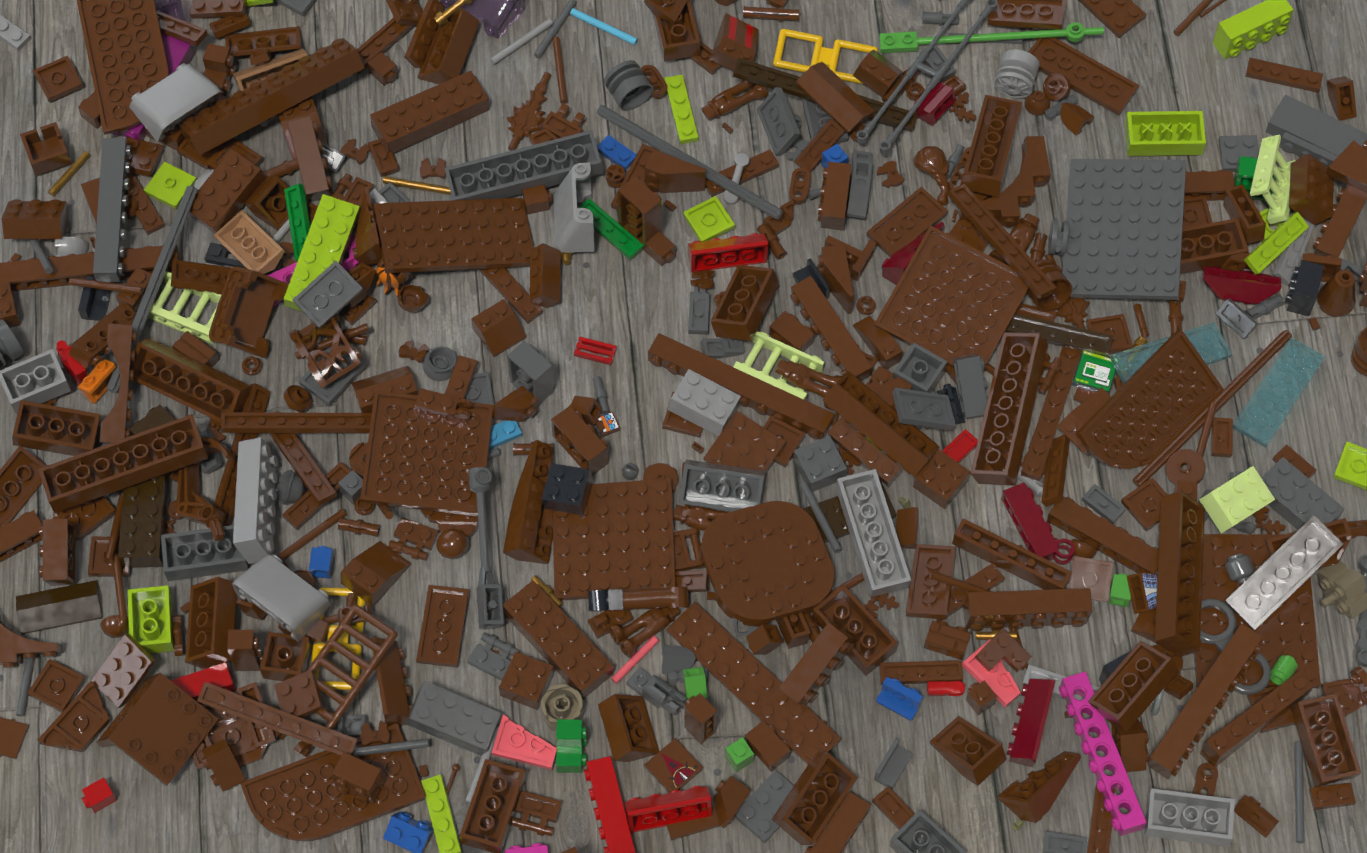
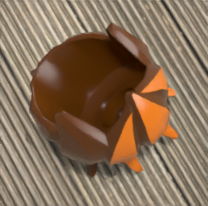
[376,258,413,296]

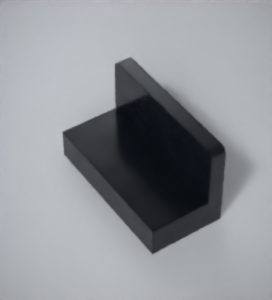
[793,258,829,299]
[78,276,111,321]

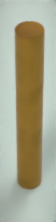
[48,151,90,197]

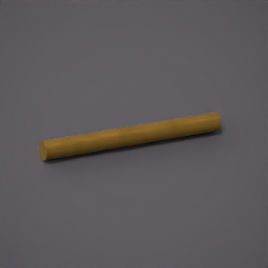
[383,176,451,195]

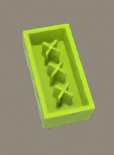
[1213,0,1294,59]
[1124,111,1206,156]

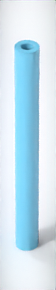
[570,8,638,45]

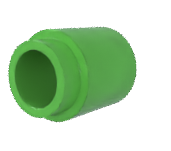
[1270,655,1298,686]

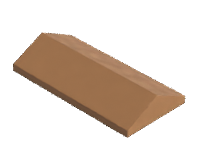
[213,210,285,274]

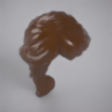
[913,146,950,205]

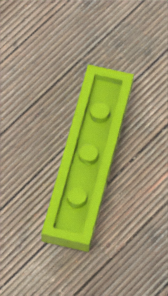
[664,74,698,145]
[1244,212,1309,275]
[421,774,463,853]

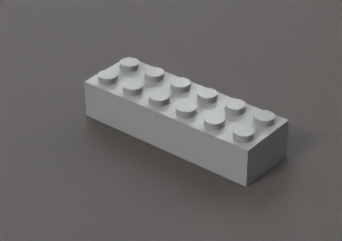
[233,437,278,564]
[835,469,911,597]

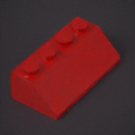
[688,233,768,273]
[625,786,712,833]

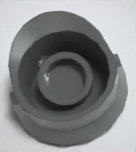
[423,346,457,381]

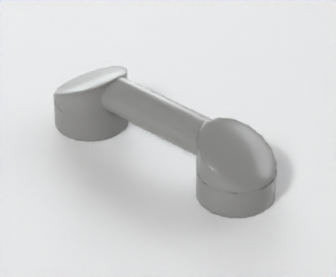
[724,153,749,205]

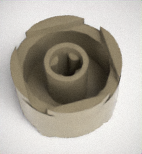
[541,684,583,731]

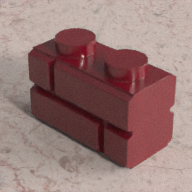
[914,82,956,125]

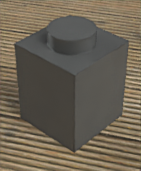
[338,470,363,505]

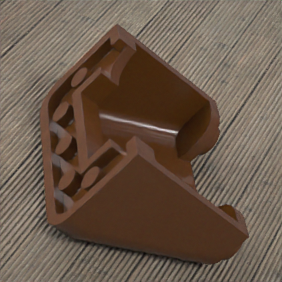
[209,267,289,358]

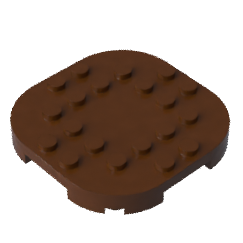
[700,501,834,627]

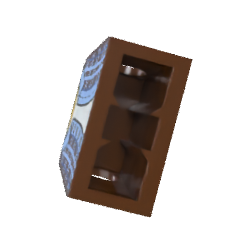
[1127,572,1158,614]

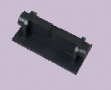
[936,384,965,424]

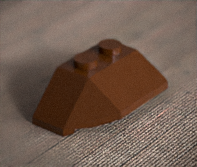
[1267,518,1352,569]

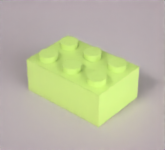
[1199,466,1275,533]

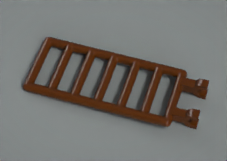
[273,604,398,757]

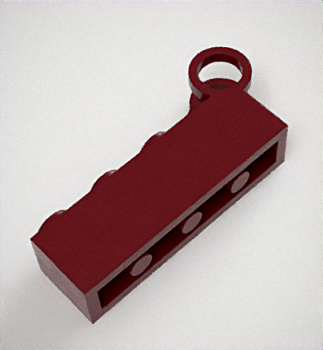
[1001,482,1075,565]

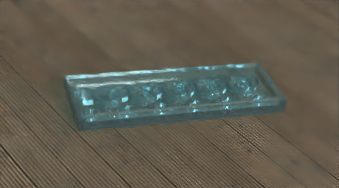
[1110,322,1232,384]
[1233,337,1325,448]

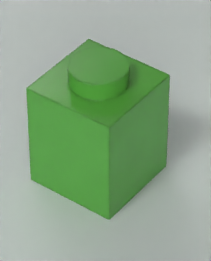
[1108,574,1131,608]
[683,667,707,700]
[725,737,754,773]

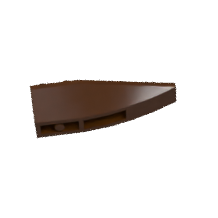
[503,440,553,564]

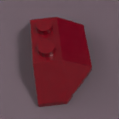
[1203,266,1282,304]

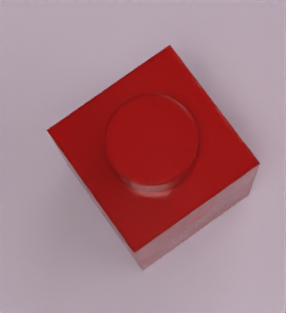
[81,777,117,813]

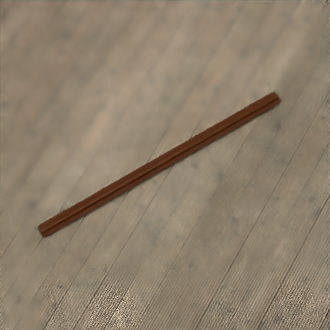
[1133,330,1292,487]

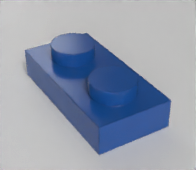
[597,135,637,172]

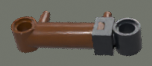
[588,587,688,611]

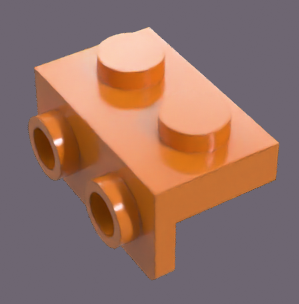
[78,359,116,404]

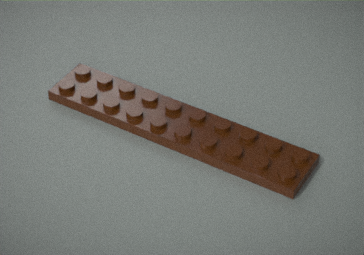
[666,601,841,765]

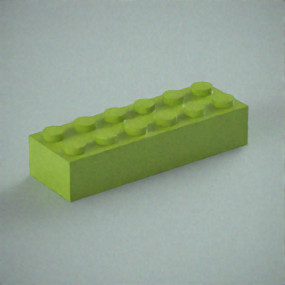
[284,194,360,312]

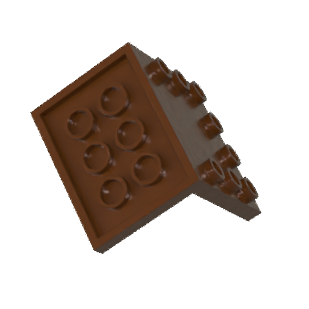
[96,673,218,786]

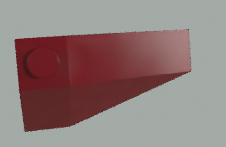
[881,222,944,285]

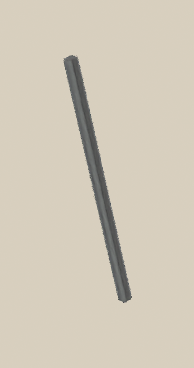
[597,105,783,219]
[107,186,198,393]

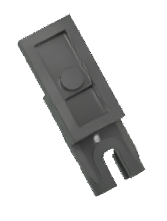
[626,667,687,716]

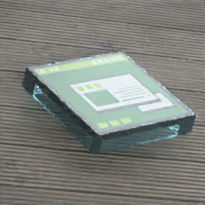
[1071,350,1120,395]

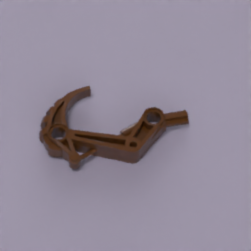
[167,436,234,541]

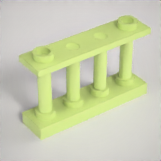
[1250,134,1296,224]
[147,272,221,345]
[733,331,824,400]

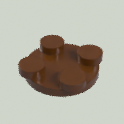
[643,463,678,497]

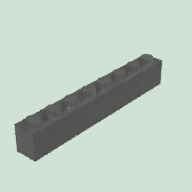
[93,138,132,282]

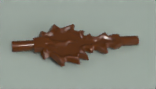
[507,72,551,151]
[1045,254,1090,329]

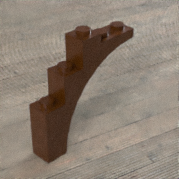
[958,136,1051,227]
[0,620,62,668]

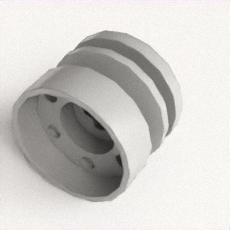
[994,49,1040,98]

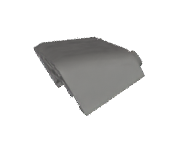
[129,63,222,142]
[553,163,594,253]
[232,554,331,642]

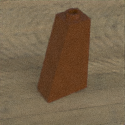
[1326,140,1367,193]

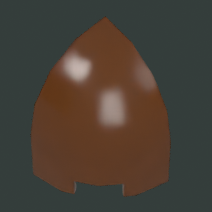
[1060,102,1094,135]

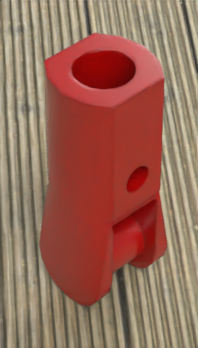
[927,681,965,696]

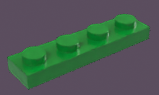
[284,183,310,262]
[579,198,644,260]

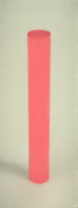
[611,636,659,684]

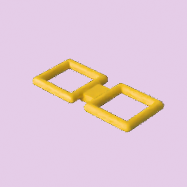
[773,29,878,84]
[311,587,366,690]

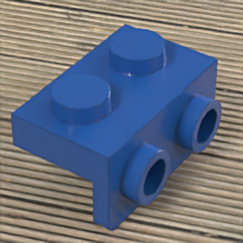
[876,677,923,721]
[383,812,434,853]

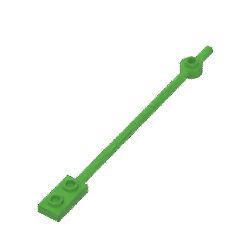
[880,22,1104,53]

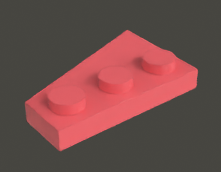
[962,639,1021,708]
[491,715,557,770]

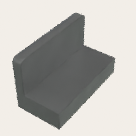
[874,739,913,790]

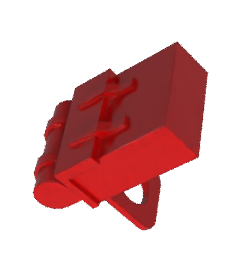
[56,340,87,387]

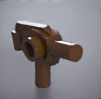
[323,593,372,625]

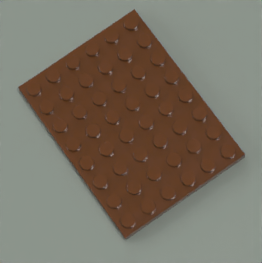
[1194,534,1321,688]

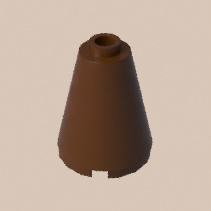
[1317,270,1356,317]

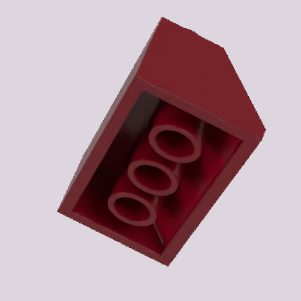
[1006,679,1056,768]

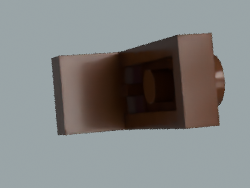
[824,235,876,281]

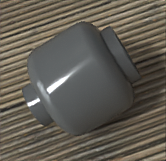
[1225,553,1255,584]

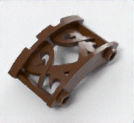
[289,314,362,389]

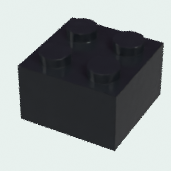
[1285,260,1324,317]
[542,463,593,515]

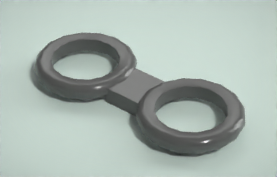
[1200,599,1271,695]

